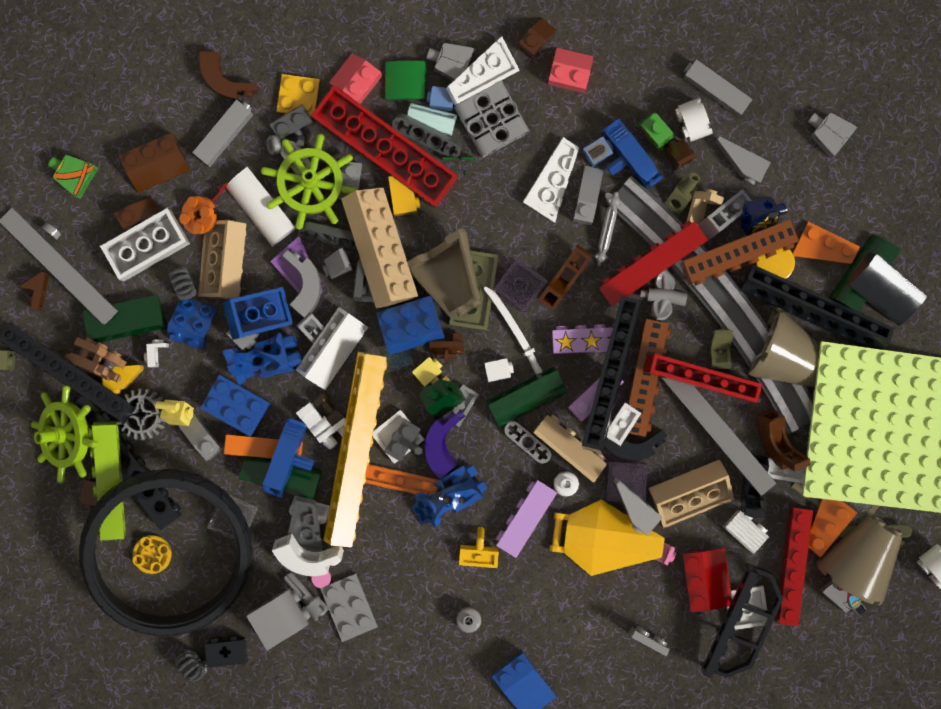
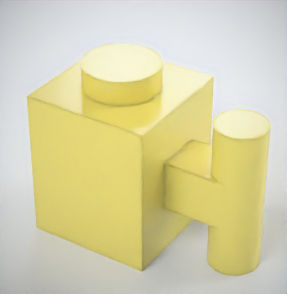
[412,357,451,387]
[155,400,194,426]

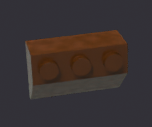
[119,133,190,193]

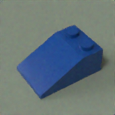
[222,287,293,340]
[492,650,557,709]

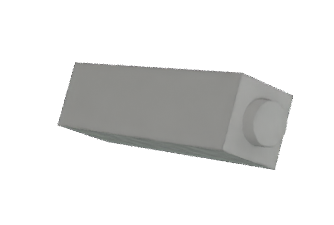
[683,59,753,118]
[192,100,253,167]

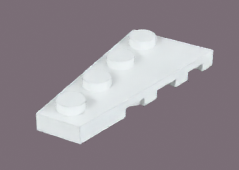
[446,37,520,105]
[522,137,579,223]

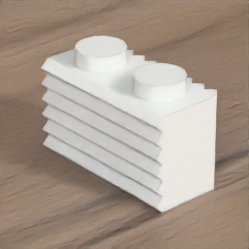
[723,510,769,554]

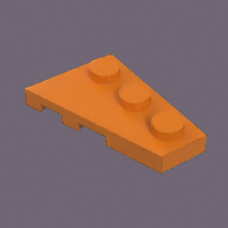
[793,222,860,264]
[809,499,858,557]

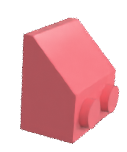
[548,48,594,93]
[329,53,382,104]

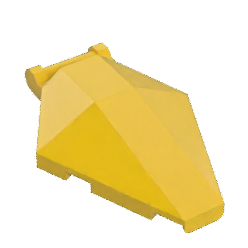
[549,499,665,576]

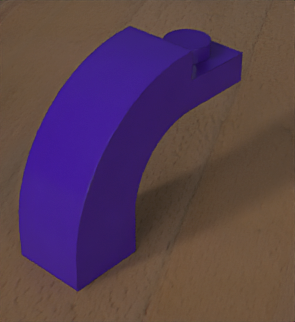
[425,410,465,479]

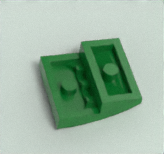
[385,61,426,101]

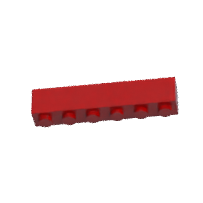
[599,220,708,306]
[643,353,762,403]
[775,507,813,626]

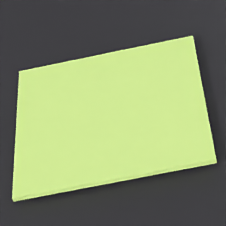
[802,342,941,513]

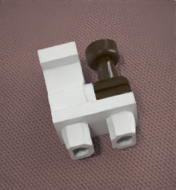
[296,392,346,450]

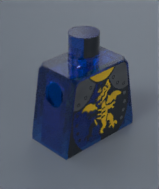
[740,197,787,236]

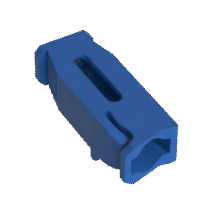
[602,119,664,189]
[263,418,315,497]

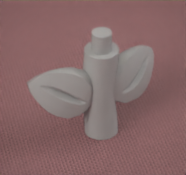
[640,269,687,321]

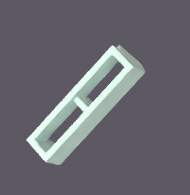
[408,103,457,136]

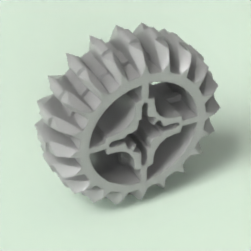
[118,388,165,440]

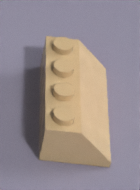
[198,220,246,299]
[532,414,607,483]
[648,460,735,528]

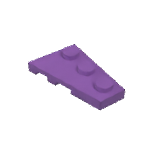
[271,236,323,294]

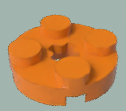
[179,196,217,234]

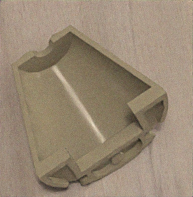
[407,228,482,317]
[748,307,820,388]
[815,516,903,605]

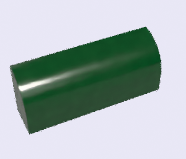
[829,234,901,312]
[83,295,167,344]
[486,366,568,428]
[238,456,323,500]

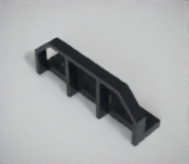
[701,562,783,678]

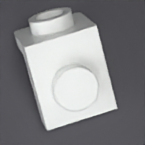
[144,340,169,368]

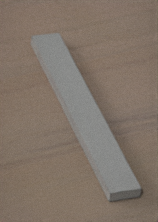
[0,208,118,325]
[661,377,776,496]

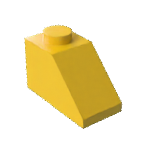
[388,176,420,216]
[102,365,144,394]

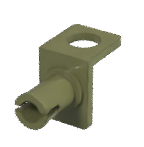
[664,173,700,215]

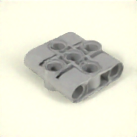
[454,81,530,158]

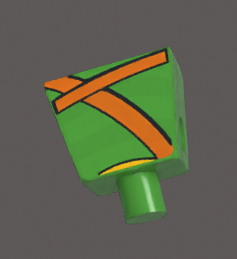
[635,113,673,154]
[48,155,98,199]

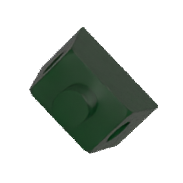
[419,379,466,420]

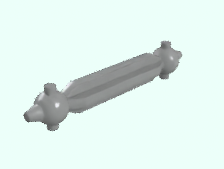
[594,192,622,266]

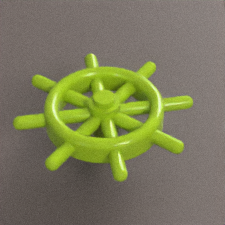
[261,134,358,230]
[31,385,98,483]

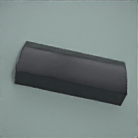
[847,252,927,326]

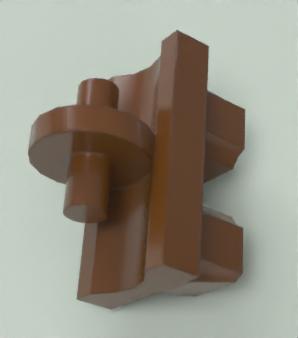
[429,333,464,364]

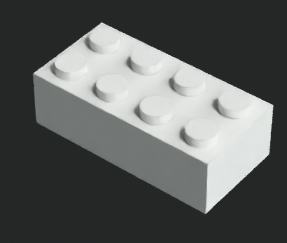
[100,208,190,281]

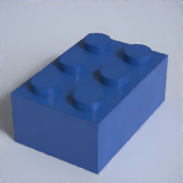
[376,296,445,355]
[200,375,272,437]

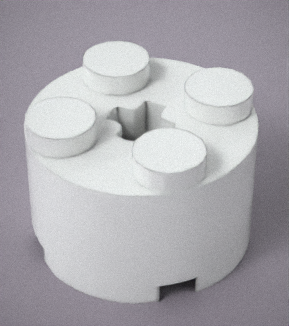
[675,98,713,142]
[917,544,941,589]

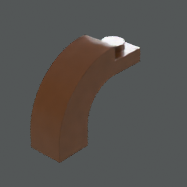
[199,51,258,101]
[538,244,593,311]
[758,409,810,472]

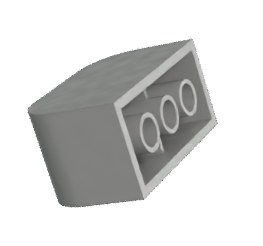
[246,588,310,650]

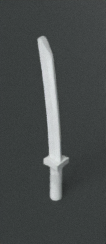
[483,287,542,375]

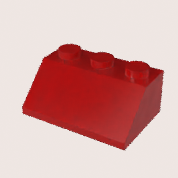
[683,548,732,612]

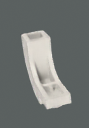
[272,534,344,576]

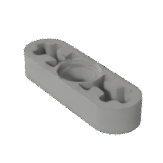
[504,421,551,463]

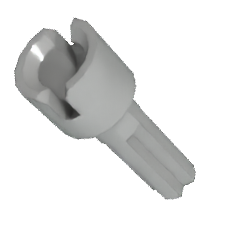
[283,573,329,621]

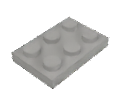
[320,573,378,642]

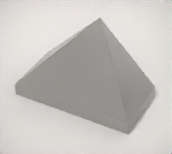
[297,312,324,344]

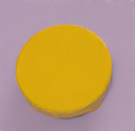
[756,248,795,279]
[132,535,172,574]

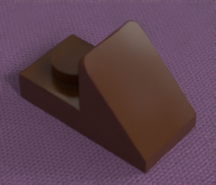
[20,272,49,311]

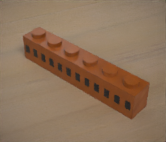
[680,220,799,286]
[627,319,671,437]

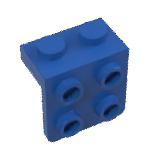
[167,299,217,350]

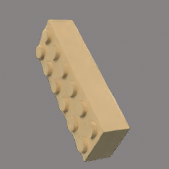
[341,188,418,308]

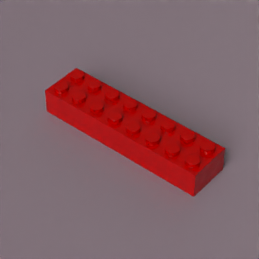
[311,85,458,209]

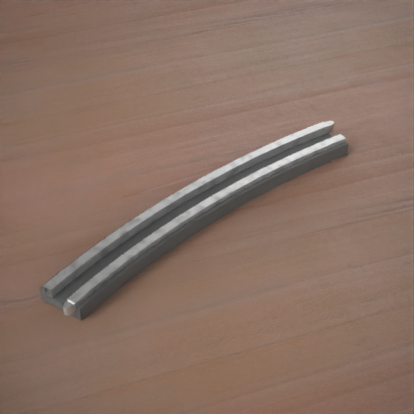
[605,176,813,434]

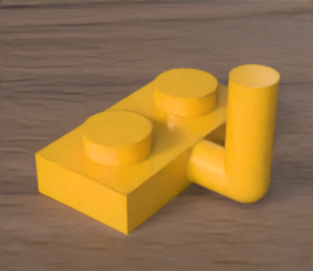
[459,527,499,568]

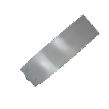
[283,250,321,318]

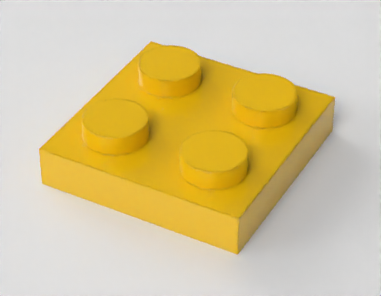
[277,74,320,117]

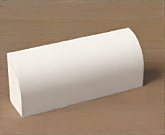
[226,167,296,247]
[296,307,368,390]

